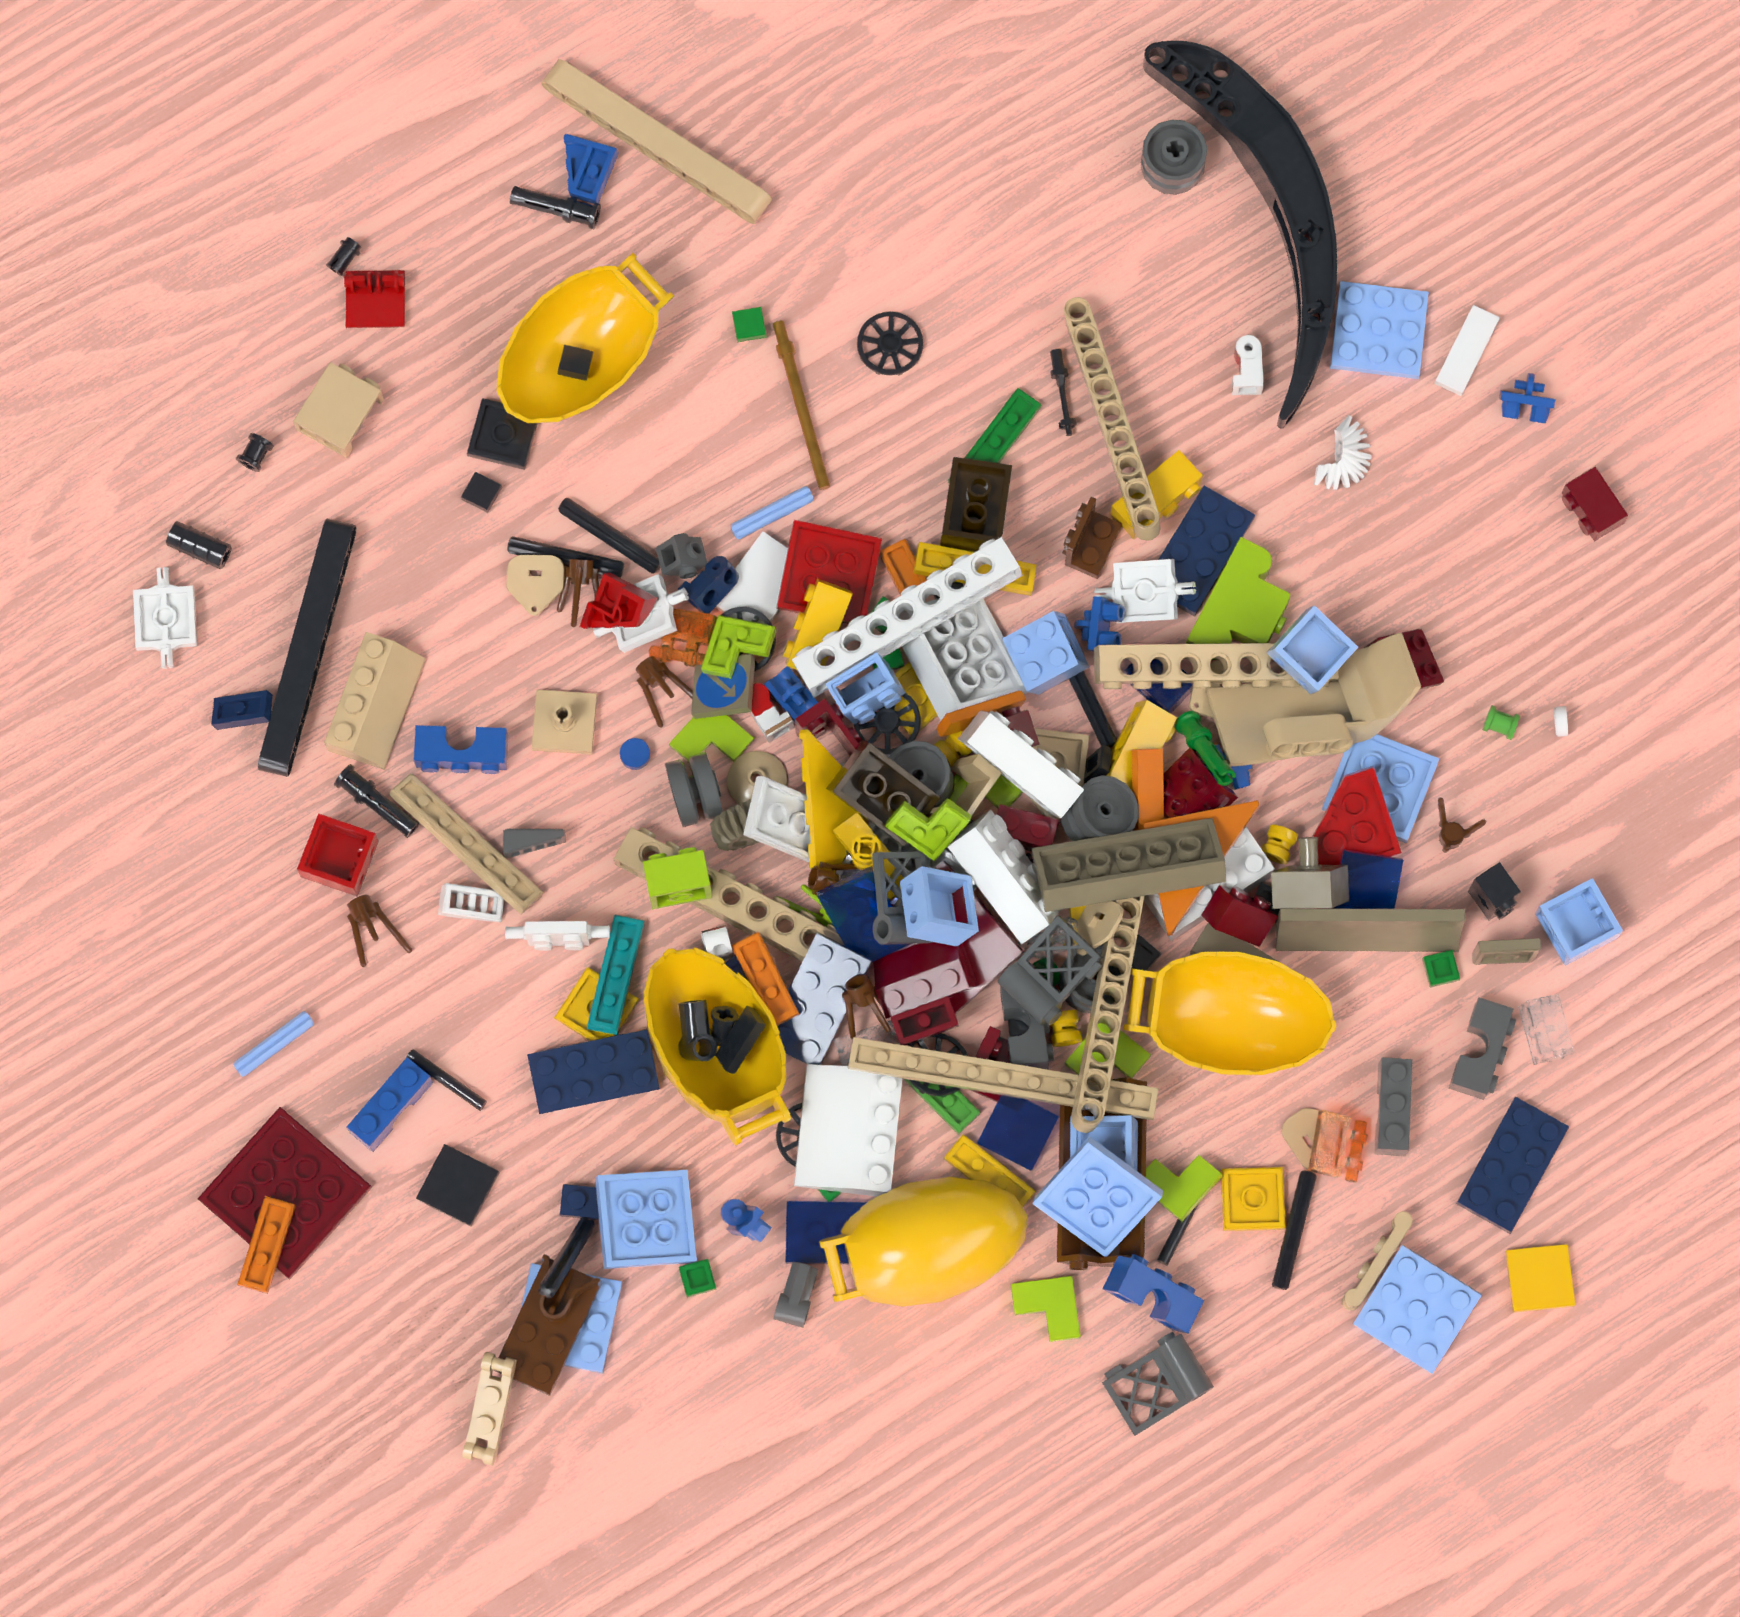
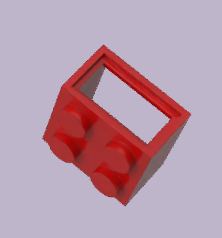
[297,813,379,897]

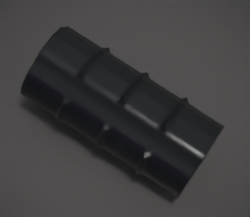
[166,521,232,570]

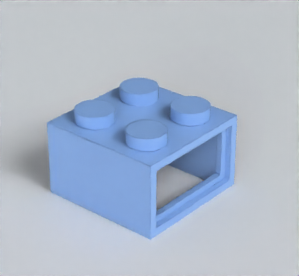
[1267,605,1358,694]
[1002,611,1090,695]
[826,652,906,724]
[900,866,979,946]
[1535,878,1623,966]
[1070,1115,1138,1171]

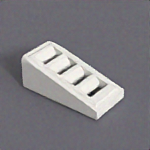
[438,883,504,922]

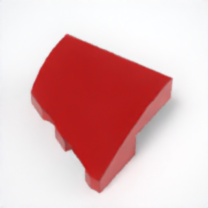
[579,572,657,629]

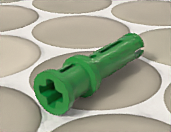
[1175,711,1236,786]

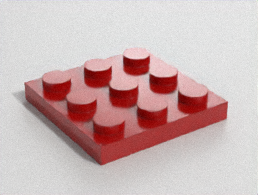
[776,520,882,624]

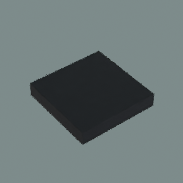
[467,398,538,470]
[416,1144,499,1227]

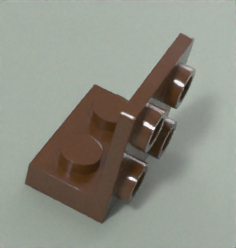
[1062,497,1122,579]

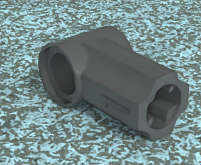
[773,1262,818,1328]

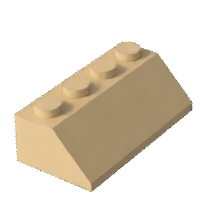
[324,632,426,770]

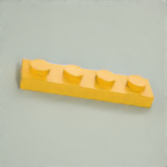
[913,542,1037,596]

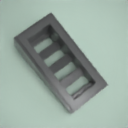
[503,829,566,858]

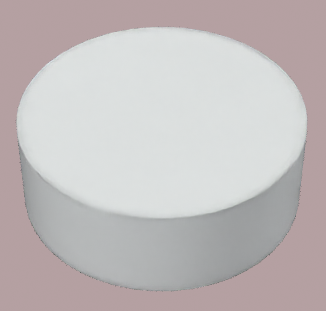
[1554,706,1568,737]

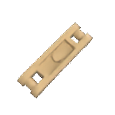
[1342,1211,1412,1311]
[462,1352,516,1466]

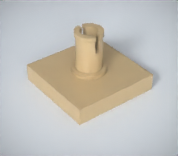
[531,690,597,755]

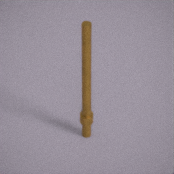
[772,320,830,490]

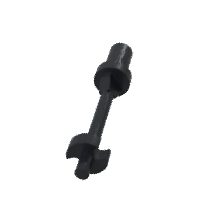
[1050,349,1077,436]

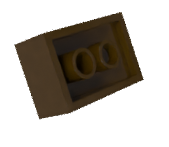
[940,457,1012,552]
[826,740,941,846]

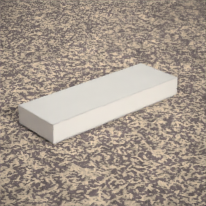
[1435,305,1500,396]

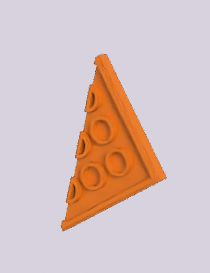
[1143,800,1259,936]

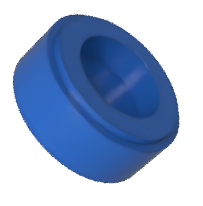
[620,738,650,770]

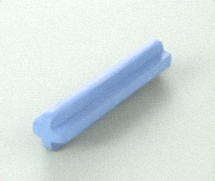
[731,486,813,539]
[233,1011,314,1077]

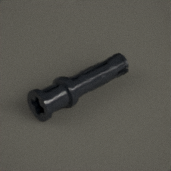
[510,186,601,230]
[334,764,419,838]

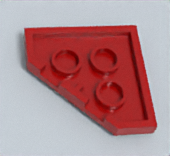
[1312,766,1402,870]

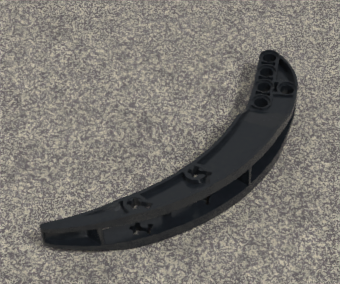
[1143,41,1337,429]

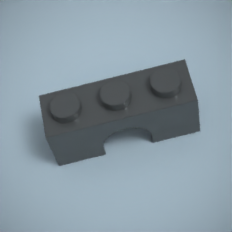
[1000,986,1054,1070]
[1448,997,1516,1100]
[1374,1057,1413,1156]

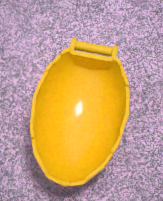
[496,252,674,424]
[643,947,791,1146]
[1123,952,1337,1075]
[819,1177,1028,1307]

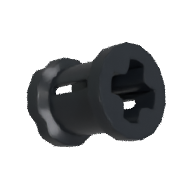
[236,433,274,472]
[710,1006,738,1046]

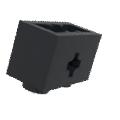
[1468,862,1521,921]

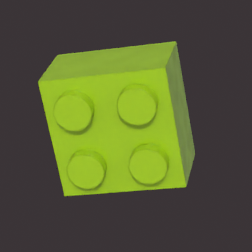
[643,847,712,910]

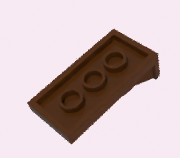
[494,1254,602,1396]

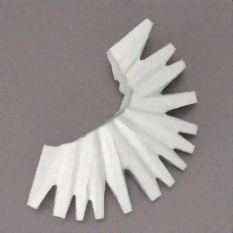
[1314,415,1372,490]

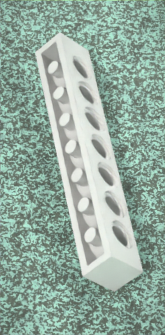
[792,537,1023,698]

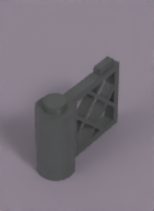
[872,851,932,945]
[998,916,1103,1025]
[1102,1332,1214,1436]

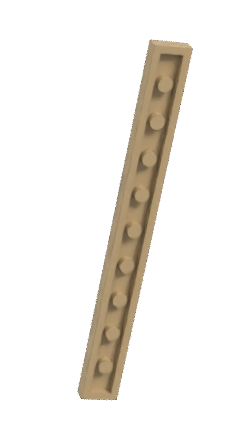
[848,1037,1159,1120]

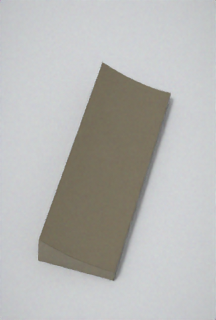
[1032,818,1226,912]
[1276,909,1465,952]

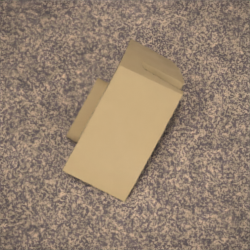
[1206,633,1421,767]

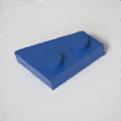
[564,134,619,204]

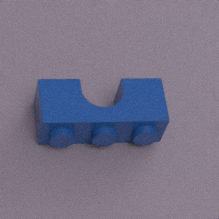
[414,725,508,774]
[346,1057,433,1152]
[1102,1254,1204,1334]

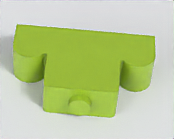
[1186,537,1290,660]

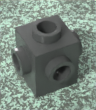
[655,533,707,579]

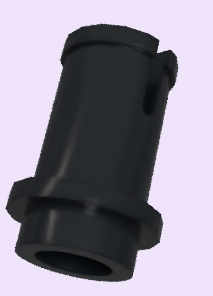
[326,237,361,276]

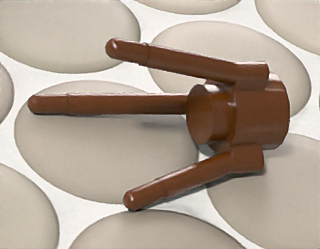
[557,559,599,627]
[635,656,693,728]
[1438,797,1486,853]
[808,862,876,910]
[347,895,412,967]
[841,975,891,1039]

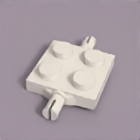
[1094,559,1196,623]
[133,567,197,669]
[593,574,689,653]
[505,921,610,951]

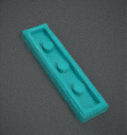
[587,915,644,1035]

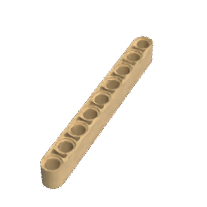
[541,59,772,224]
[1064,297,1161,541]
[1071,896,1144,1133]

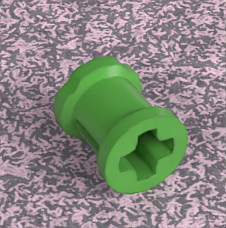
[1482,705,1520,740]

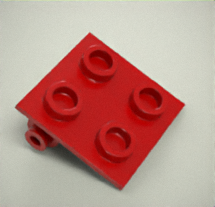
[344,270,405,328]

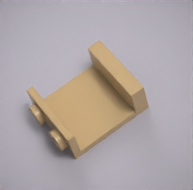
[293,362,384,458]
[927,754,1002,818]

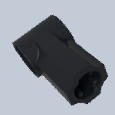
[678,1000,717,1061]

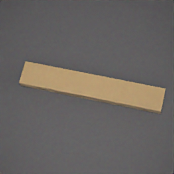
[389,773,543,915]

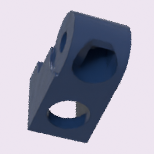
[678,556,739,617]

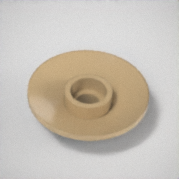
[727,751,787,804]

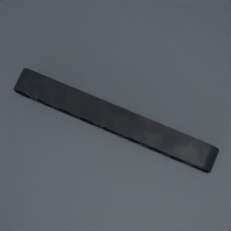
[258,518,357,777]

